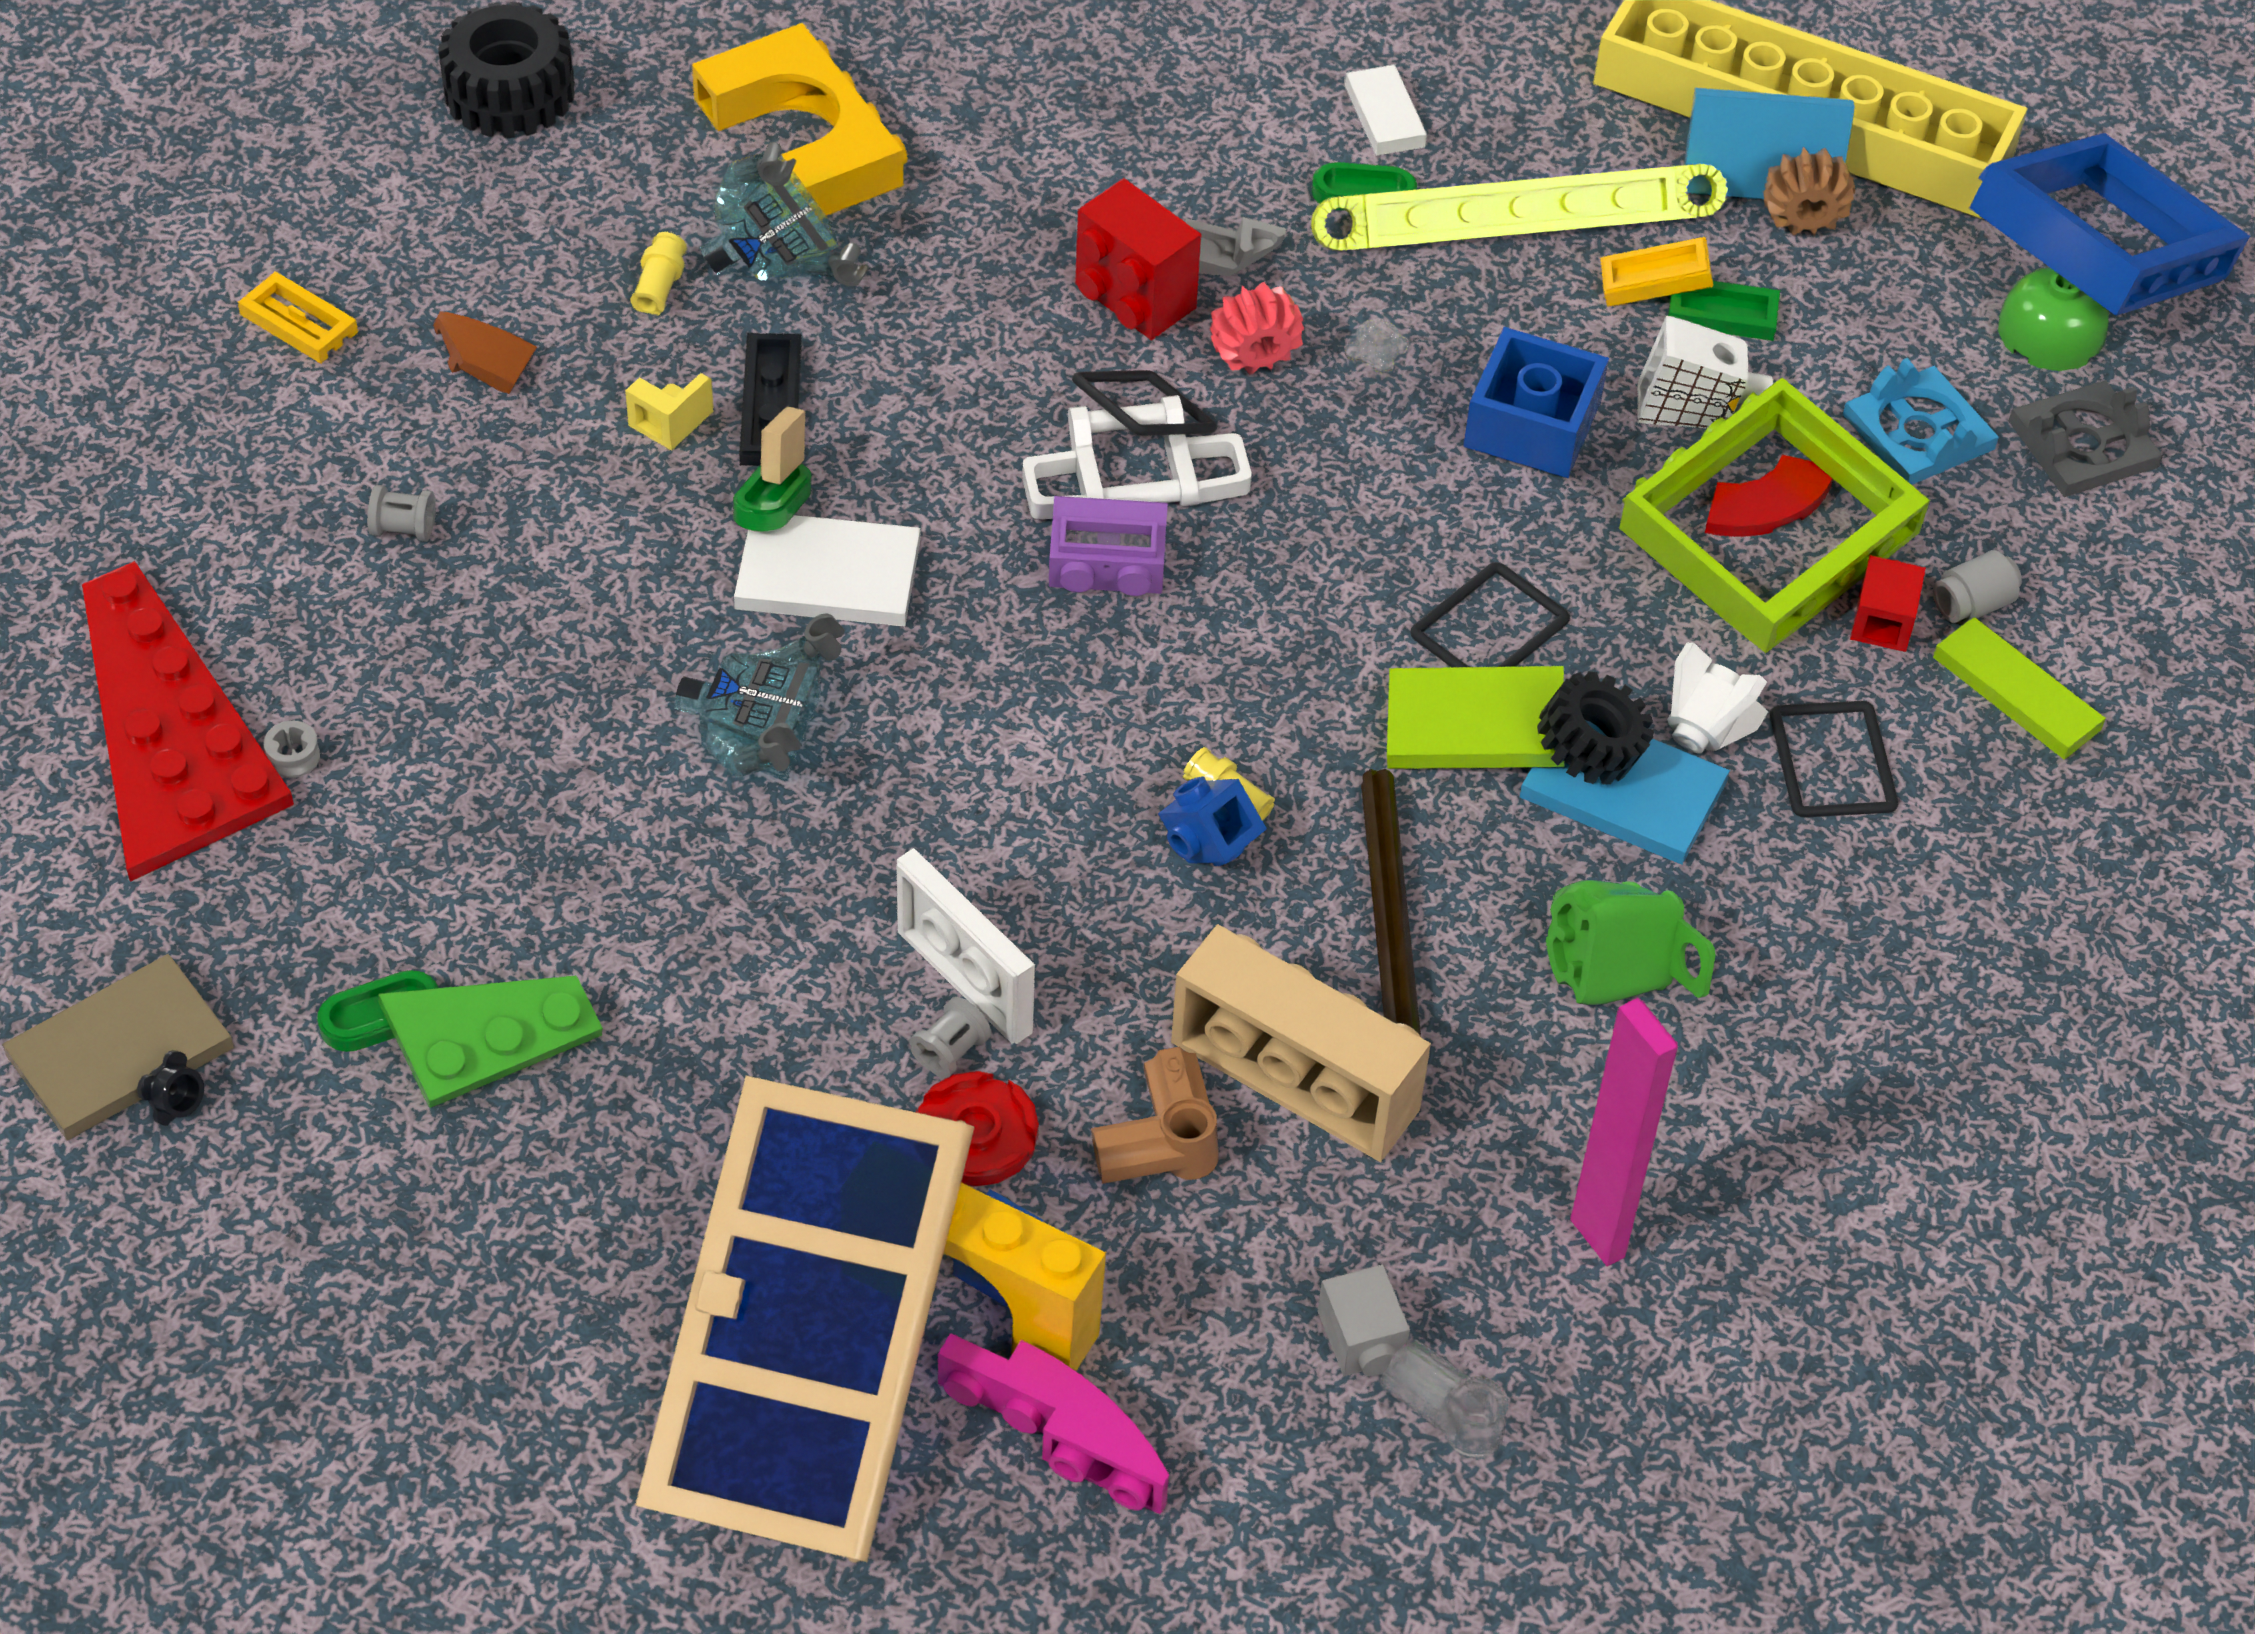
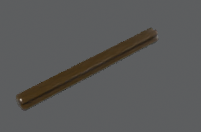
[1361,769,1421,1036]

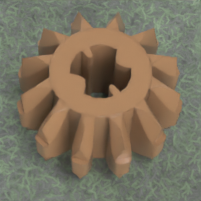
[1763,147,1855,237]

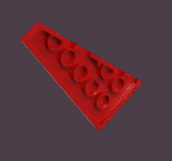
[82,561,294,882]

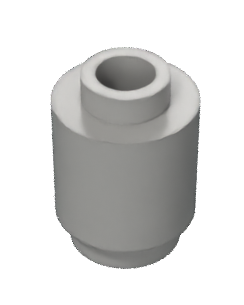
[1933,550,2022,623]

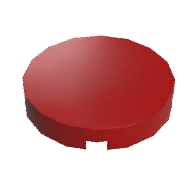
[915,1071,1039,1187]

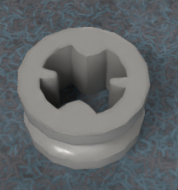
[264,720,320,778]

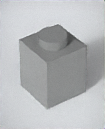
[1318,1264,1410,1377]

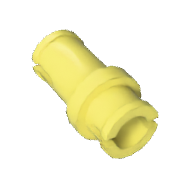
[630,232,687,315]
[1183,747,1275,821]

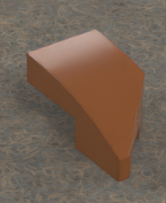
[433,311,537,394]

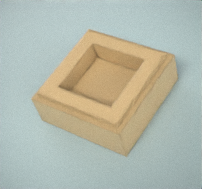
[761,406,805,485]

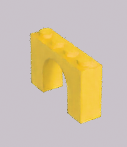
[692,23,908,229]
[842,1141,1106,1371]

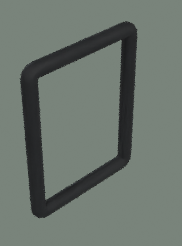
[1072,370,1217,436]
[1410,562,1570,667]
[1770,701,1898,817]

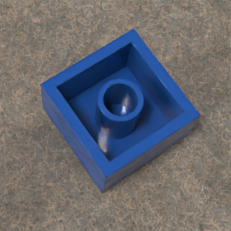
[1463,327,1609,478]

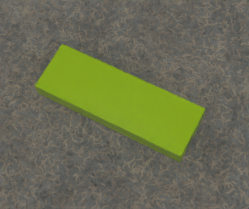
[1933,617,2106,760]

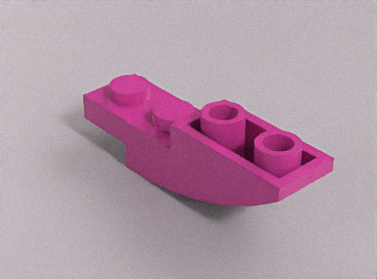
[938,1333,1169,1515]

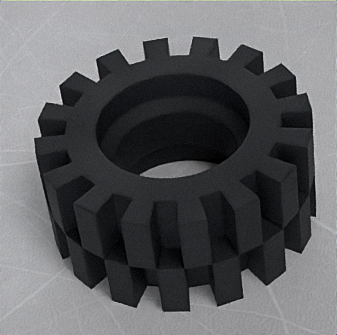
[1537,671,1654,785]

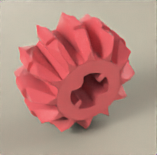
[1210,282,1304,375]

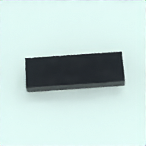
[739,333,802,466]

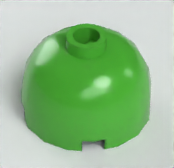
[1998,267,2109,371]

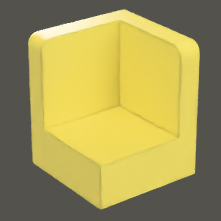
[625,373,714,451]

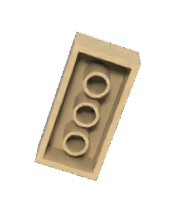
[1171,924,1431,1162]

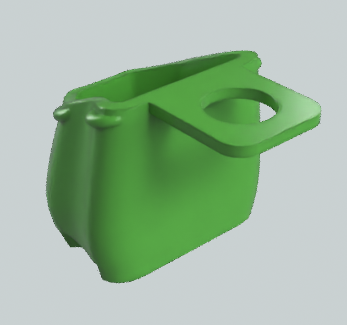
[1546,880,1715,1005]

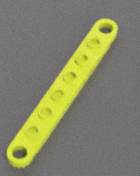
[1311,164,1728,251]

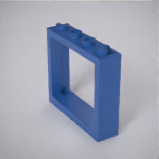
[1969,133,2250,316]

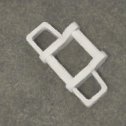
[1023,395,1251,519]

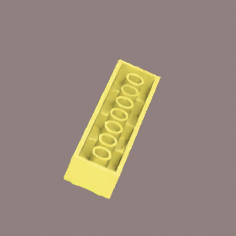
[1593,0,2028,219]

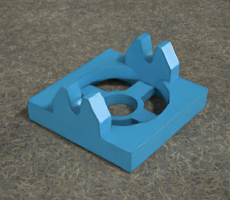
[1843,358,1999,485]

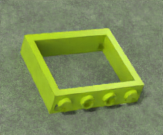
[1619,377,1930,653]

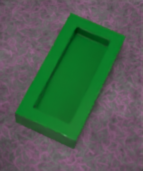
[1668,281,1780,341]

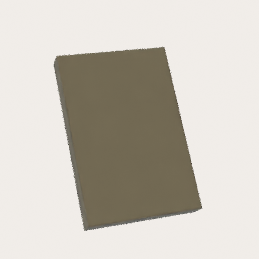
[2,953,234,1141]

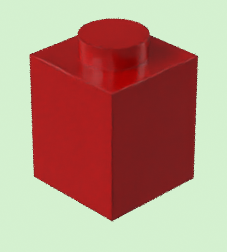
[1850,555,1926,652]

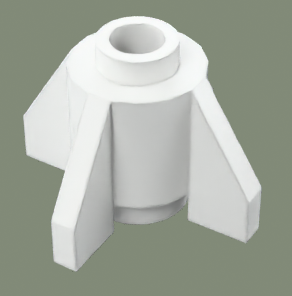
[1667,643,1768,753]

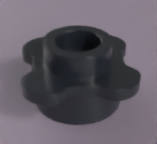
[137,1050,204,1126]

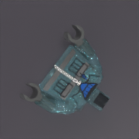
[700,142,869,286]
[675,613,845,781]

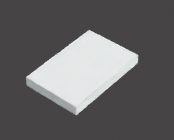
[734,515,920,626]
[897,848,1035,1044]

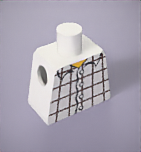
[1637,316,1773,428]

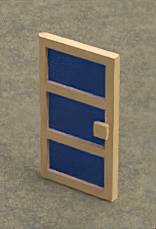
[635,1076,974,1563]

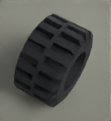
[438,2,575,138]

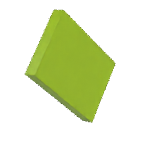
[1387,666,1564,769]

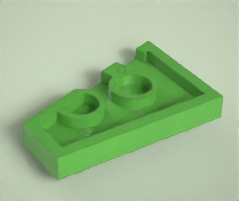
[378,975,603,1108]

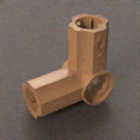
[1091,1047,1219,1184]

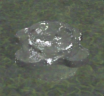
[1344,319,1408,373]

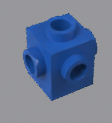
[1158,776,1267,866]

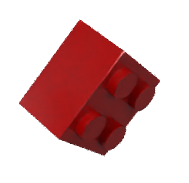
[1075,178,1202,340]

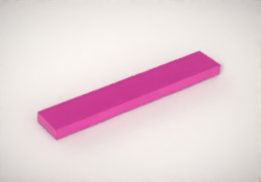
[1570,998,1678,1267]

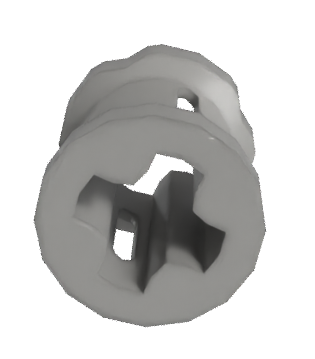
[367,485,436,542]
[909,997,991,1079]

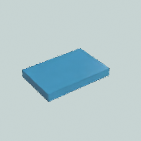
[1684,88,1855,199]
[1520,720,1730,865]

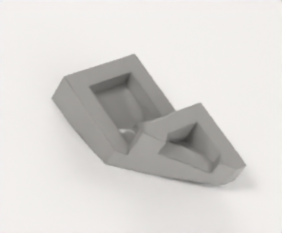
[1184,217,1286,276]

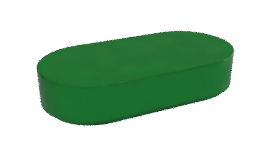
[1312,162,1417,211]
[733,463,811,531]
[317,970,439,1052]

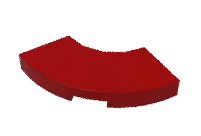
[1705,454,1834,537]

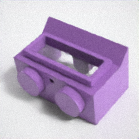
[1049,496,1168,596]

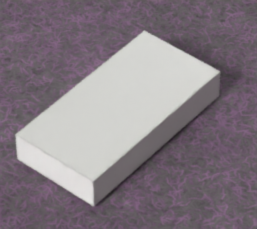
[1345,65,1427,156]

